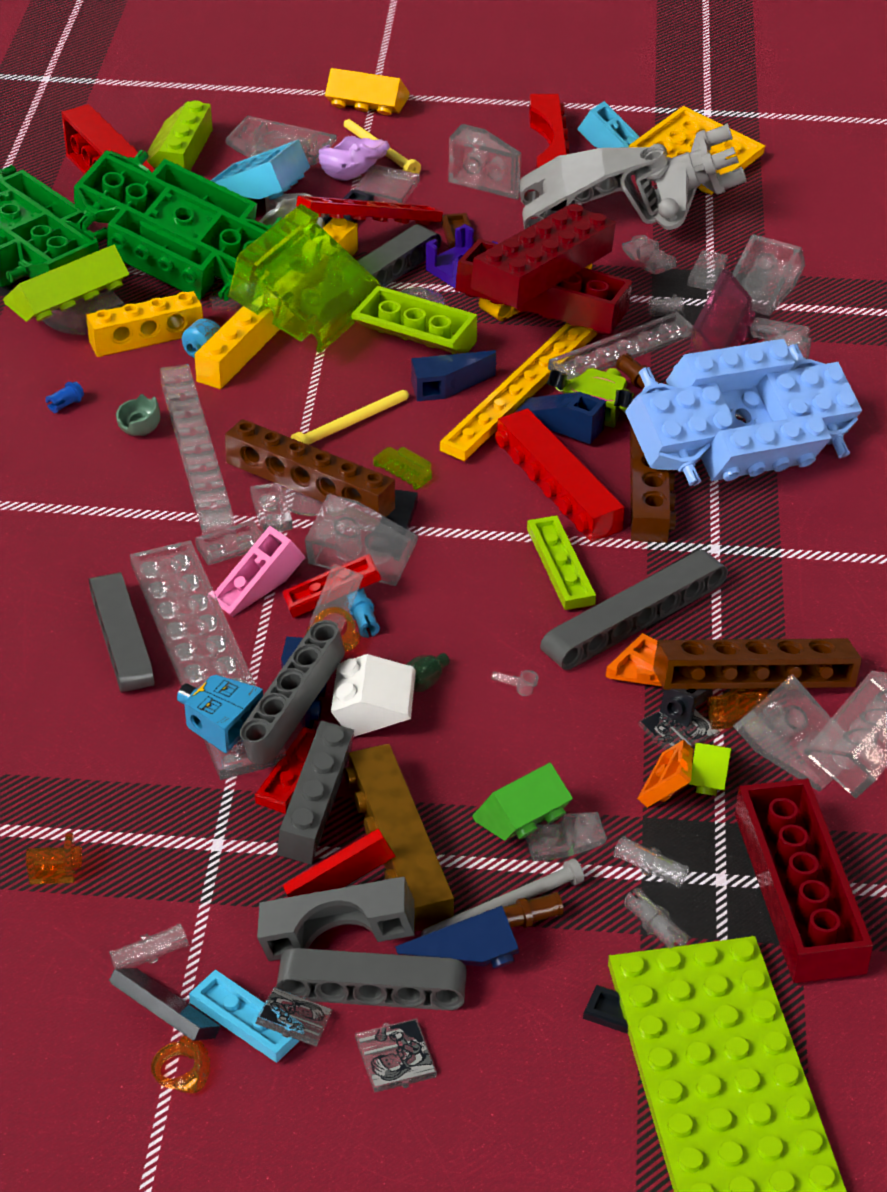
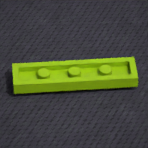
[527,515,596,610]

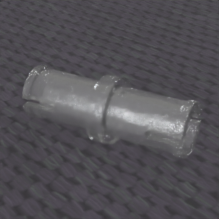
[613,836,689,888]
[624,888,689,949]
[109,923,189,969]

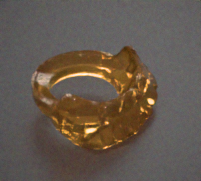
[306,607,361,652]
[151,1035,210,1094]

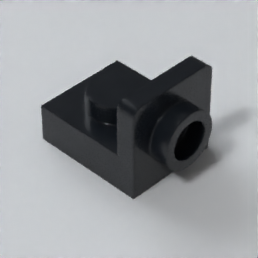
[660,689,713,727]

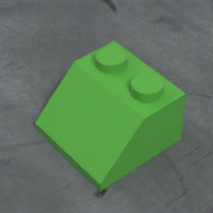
[472,762,573,841]

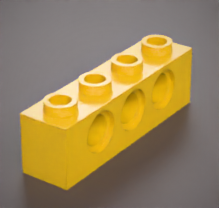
[86,291,203,357]

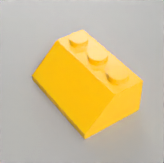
[325,68,410,115]

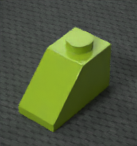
[689,742,732,796]

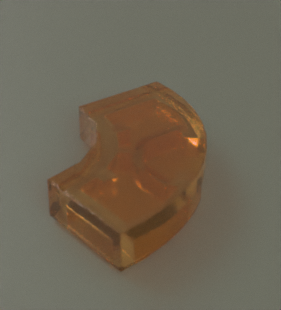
[706,688,769,729]

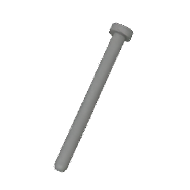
[421,858,584,936]

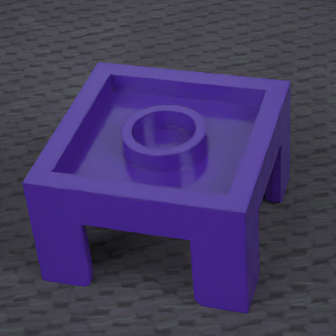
[426,224,498,288]

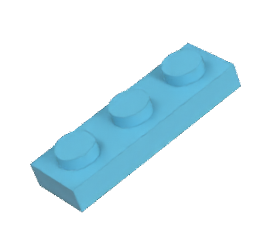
[189,969,303,1063]

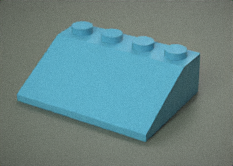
[210,139,310,200]

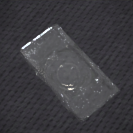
[226,115,337,166]

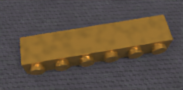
[344,744,454,932]

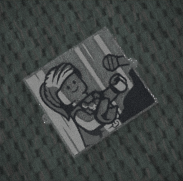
[638,708,720,750]
[255,987,333,1047]
[355,1018,437,1093]

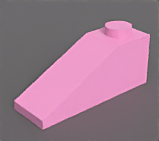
[209,526,306,617]

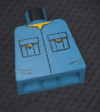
[177,675,263,753]

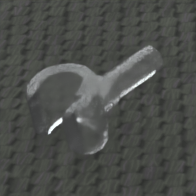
[492,670,539,696]

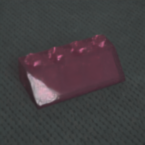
[690,269,755,353]

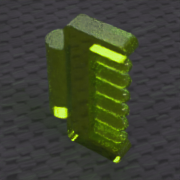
[373,447,432,490]

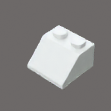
[331,654,416,737]

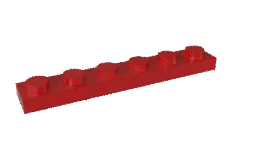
[296,195,443,225]

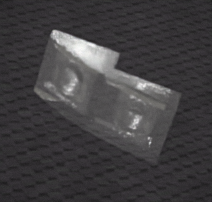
[622,235,677,275]
[525,812,607,861]

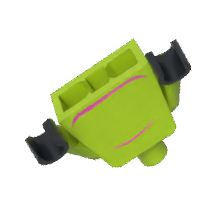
[546,368,634,428]

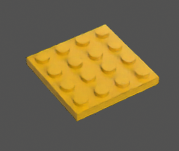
[629,106,765,195]

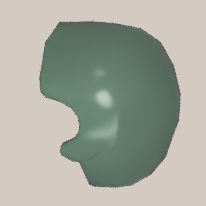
[116,394,160,436]

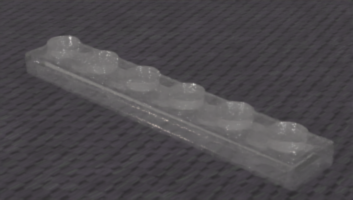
[548,312,695,380]

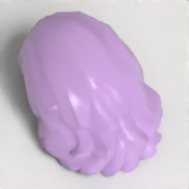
[319,136,390,181]

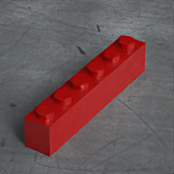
[495,408,624,542]

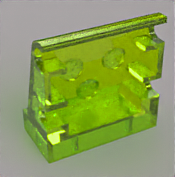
[228,204,381,353]

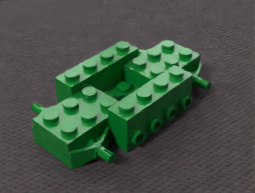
[74,150,292,301]
[0,165,108,288]

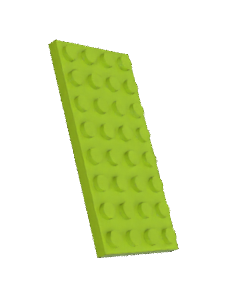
[608,936,847,1192]

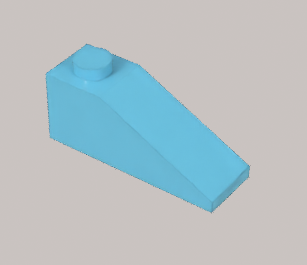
[577,101,639,148]

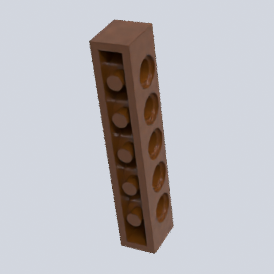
[225,419,395,525]
[630,424,676,543]
[653,638,862,690]

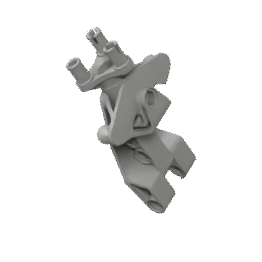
[519,123,747,230]

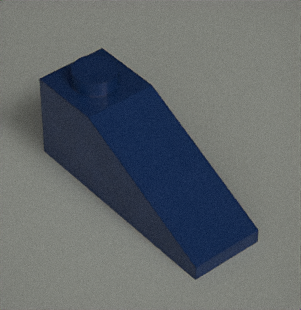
[395,906,519,969]

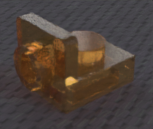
[25,833,82,884]

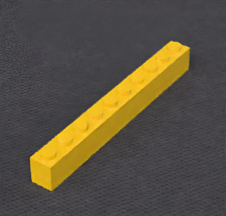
[194,218,358,389]

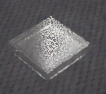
[354,165,420,203]

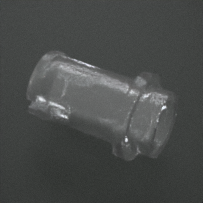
[648,295,684,317]

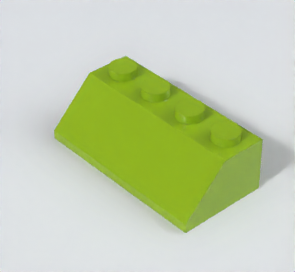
[147,101,213,171]
[3,244,129,322]
[352,286,477,354]

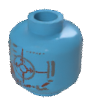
[182,318,221,358]

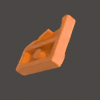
[606,633,662,686]
[637,739,693,808]

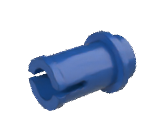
[45,381,84,413]

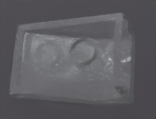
[448,124,521,200]
[719,234,805,316]
[305,494,418,586]
[733,674,861,791]

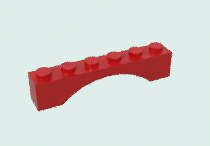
[529,94,569,169]

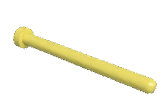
[344,119,421,178]
[291,390,409,445]

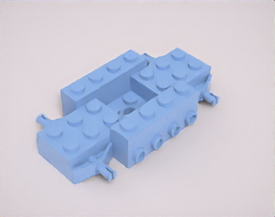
[625,339,862,486]

